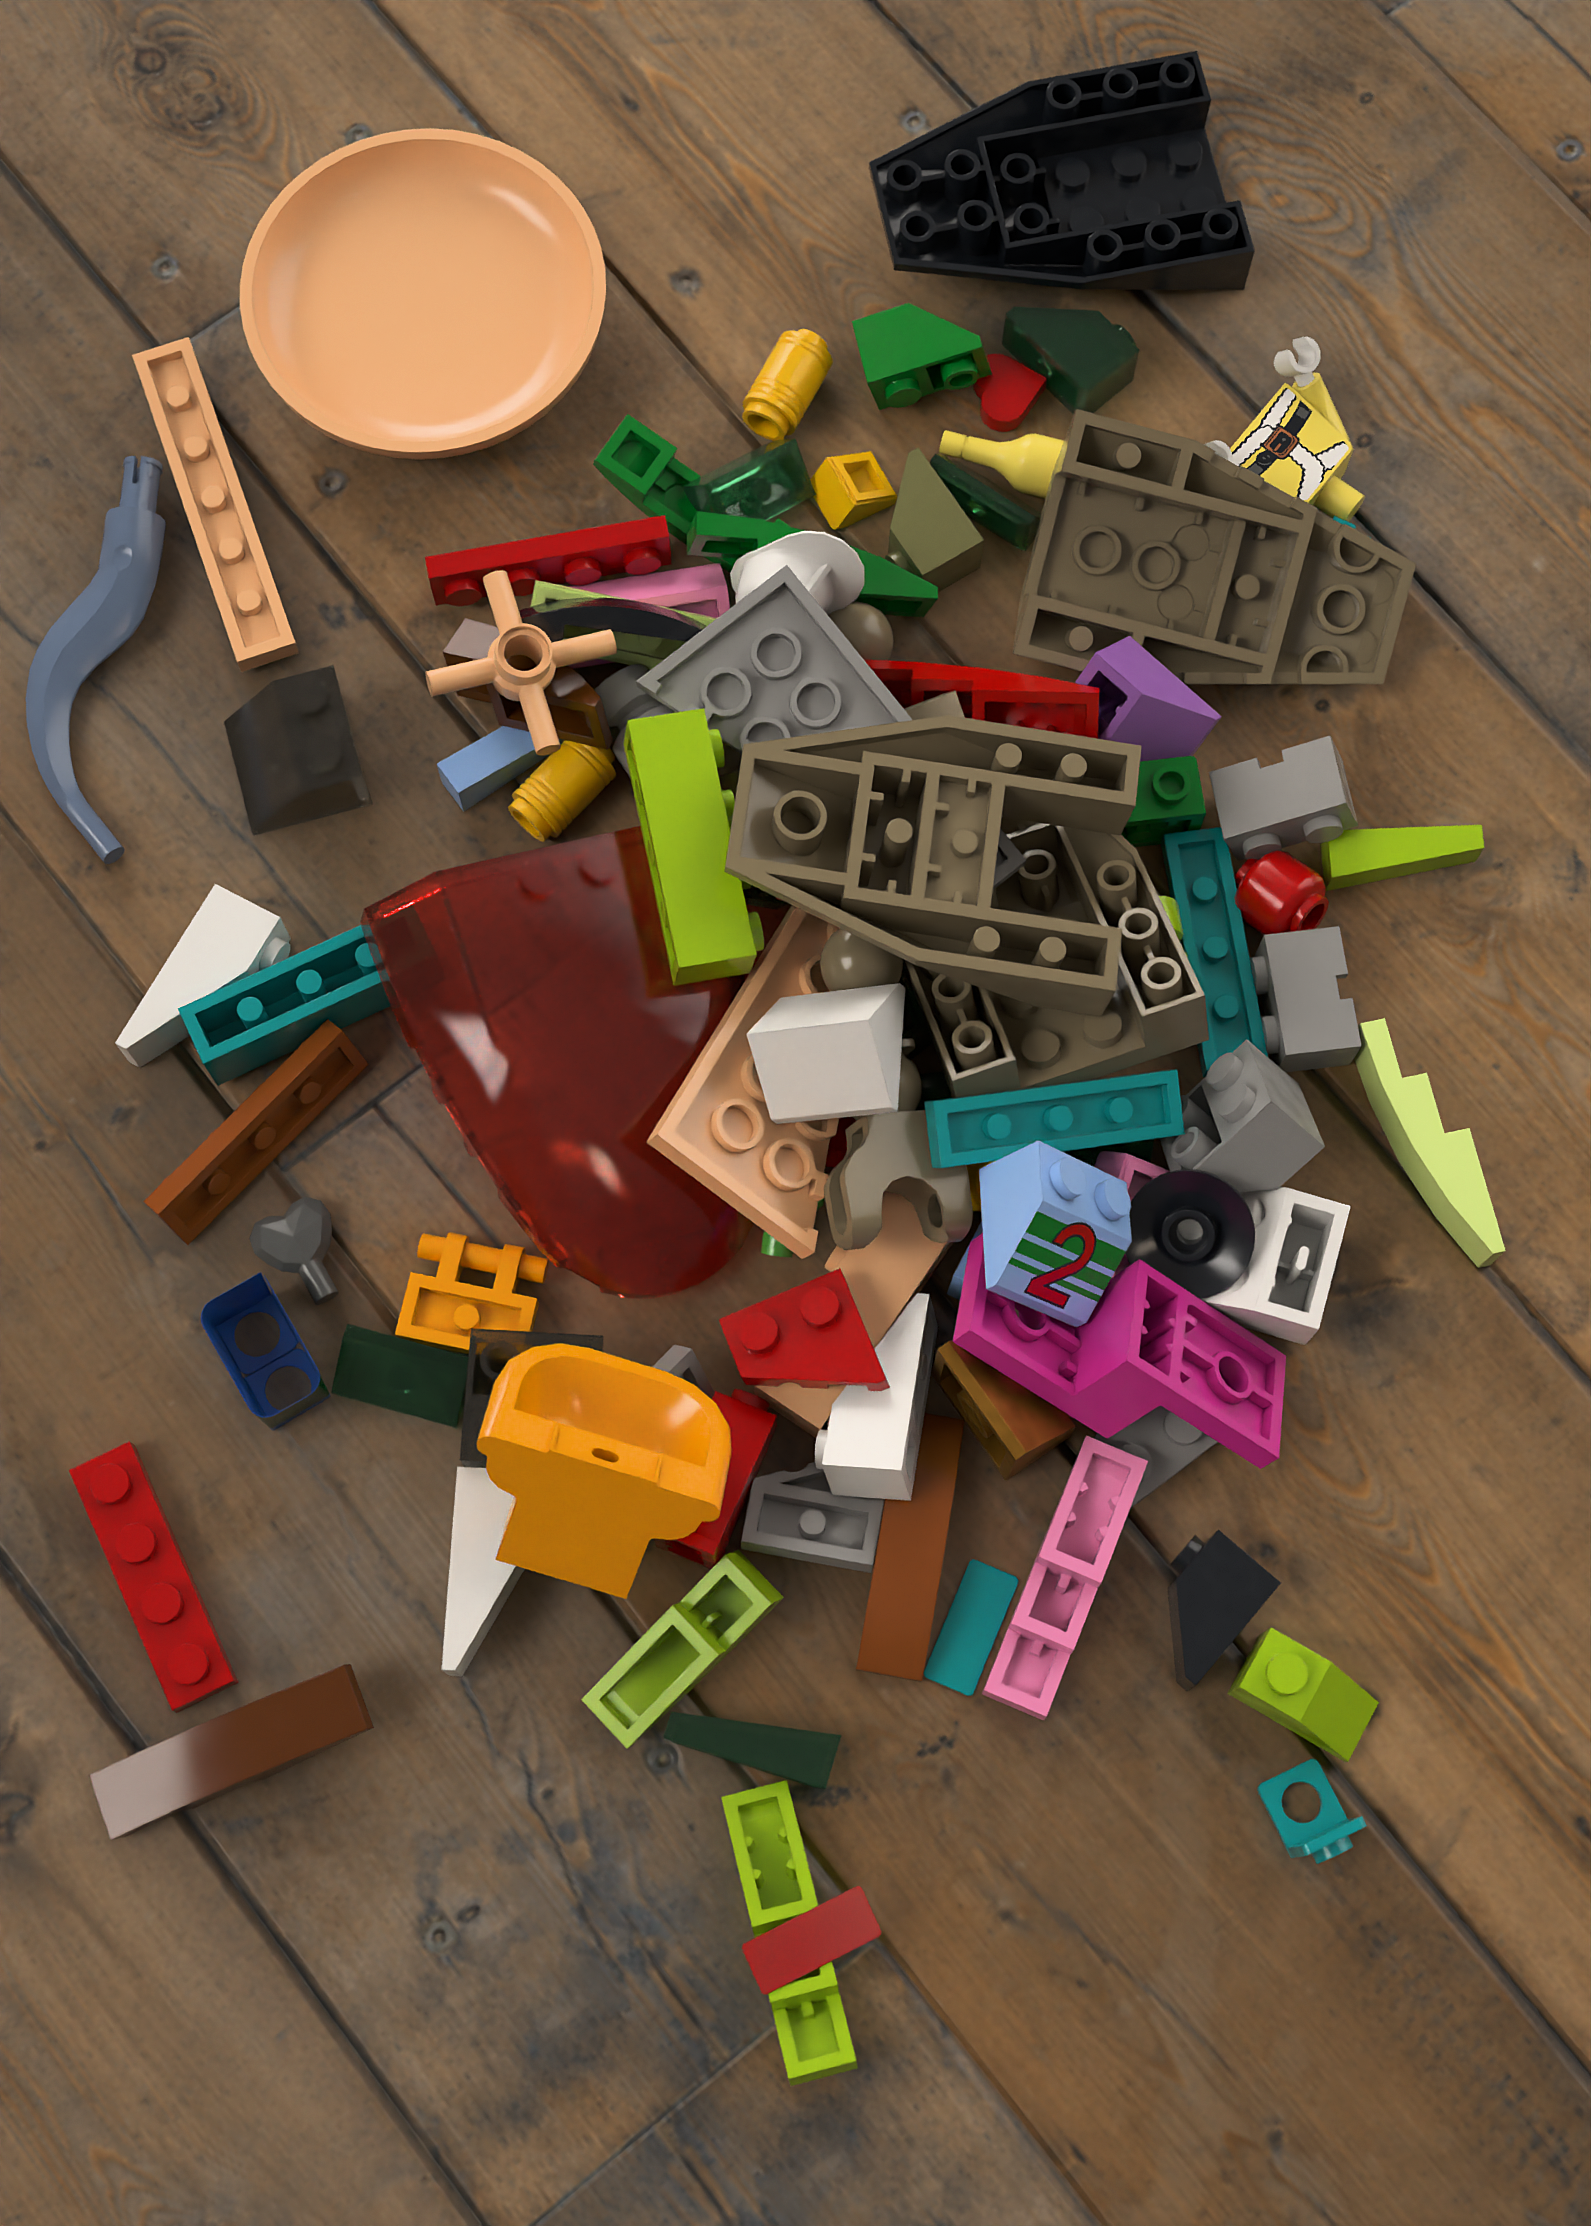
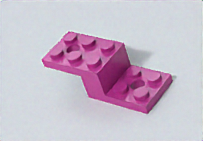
[953,1233,1286,1469]

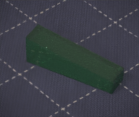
[663,1712,842,1791]

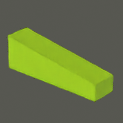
[1320,825,1484,891]

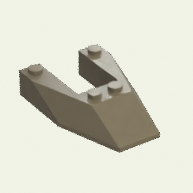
[724,715,1142,1017]

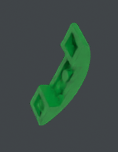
[593,414,790,573]

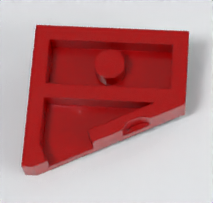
[718,1268,890,1391]

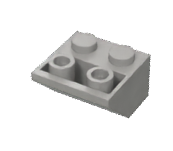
[1160,1039,1325,1192]

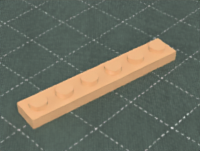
[132,337,299,672]

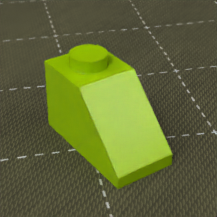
[1227,1627,1379,1762]

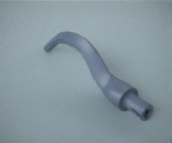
[26,456,166,864]

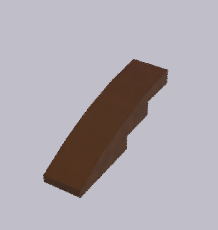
[89,1664,374,1840]

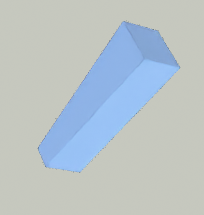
[437,726,564,812]

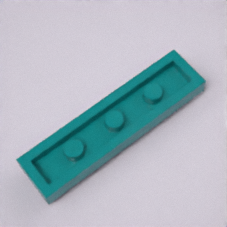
[1161,827,1268,1077]
[924,1070,1185,1168]

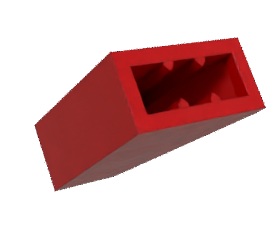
[653,1389,777,1570]

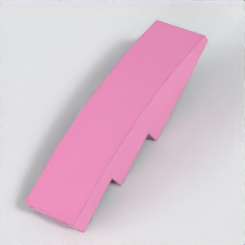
[982,1435,1148,1721]

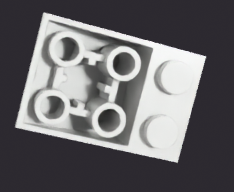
[1178,1187,1351,1345]

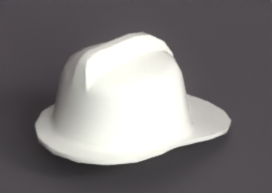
[730,531,865,615]

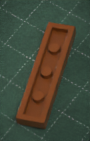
[143,1019,369,1245]

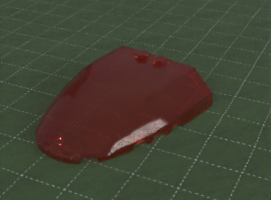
[360,826,758,1299]

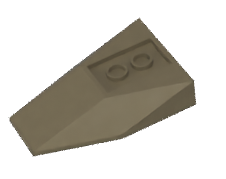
[903,817,1209,1098]

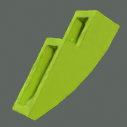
[581,1550,784,1749]

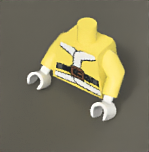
[1204,337,1365,522]

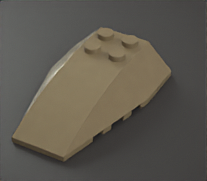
[1012,409,1416,684]

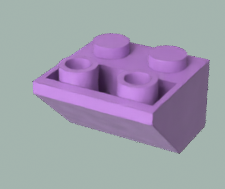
[1075,636,1222,761]

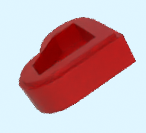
[973,353,1047,432]

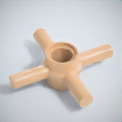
[425,570,617,756]

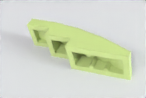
[1354,1018,1506,1268]

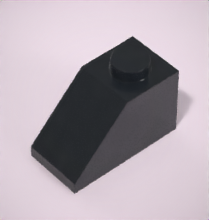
[1167,1529,1281,1691]

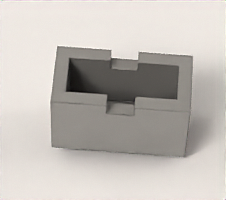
[1209,736,1358,861]
[1250,926,1361,1072]

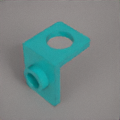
[1257,1759,1367,1864]

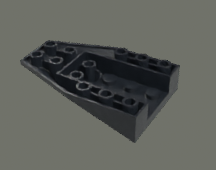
[869,51,1255,290]

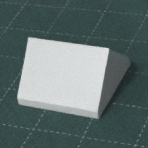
[747,983,905,1124]

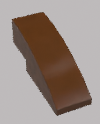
[443,618,613,750]

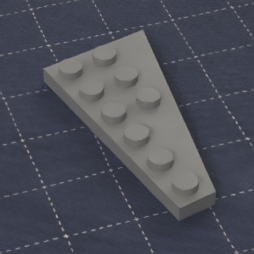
[636,565,1026,890]

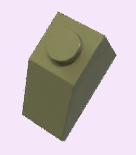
[885,447,984,592]

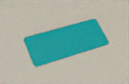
[924,1559,1018,1696]

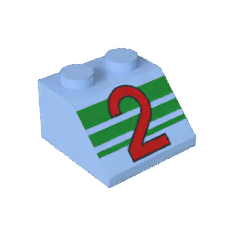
[979,1140,1132,1327]

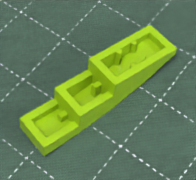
[721,1780,858,2086]

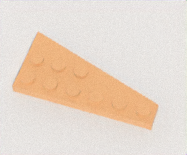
[647,905,840,1259]

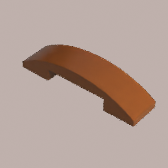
[856,1413,965,1682]

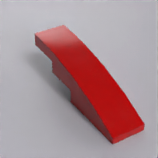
[865,659,1100,739]

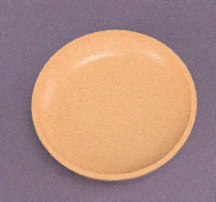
[240,128,606,460]

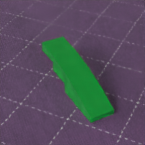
[687,511,938,617]

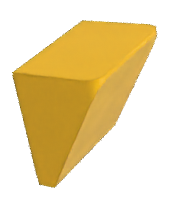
[808,451,898,530]

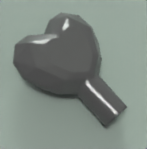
[249,1197,339,1305]

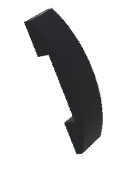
[499,597,707,644]

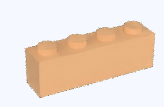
[754,1191,954,1438]

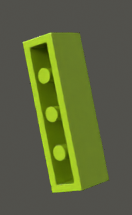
[623,708,764,986]

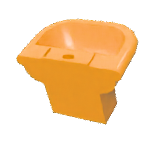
[476,1343,732,1599]

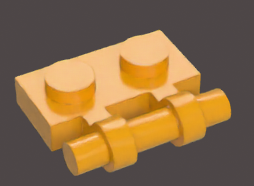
[395,1232,549,1362]

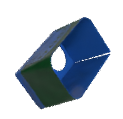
[201,1272,331,1430]

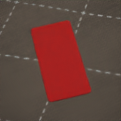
[742,1886,881,1994]

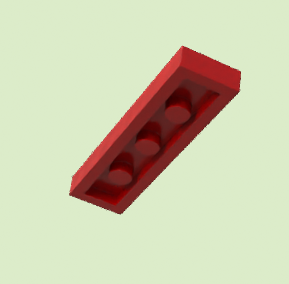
[425,515,672,607]
[69,1441,239,1713]

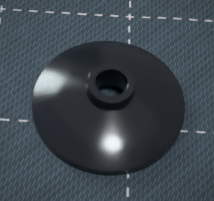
[1125,1169,1255,1299]

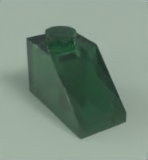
[1001,306,1139,415]

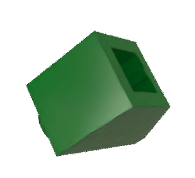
[852,303,992,410]

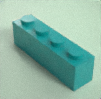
[178,901,448,1086]

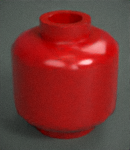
[1234,850,1329,936]

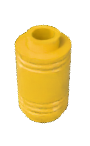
[742,329,833,441]
[508,740,616,842]

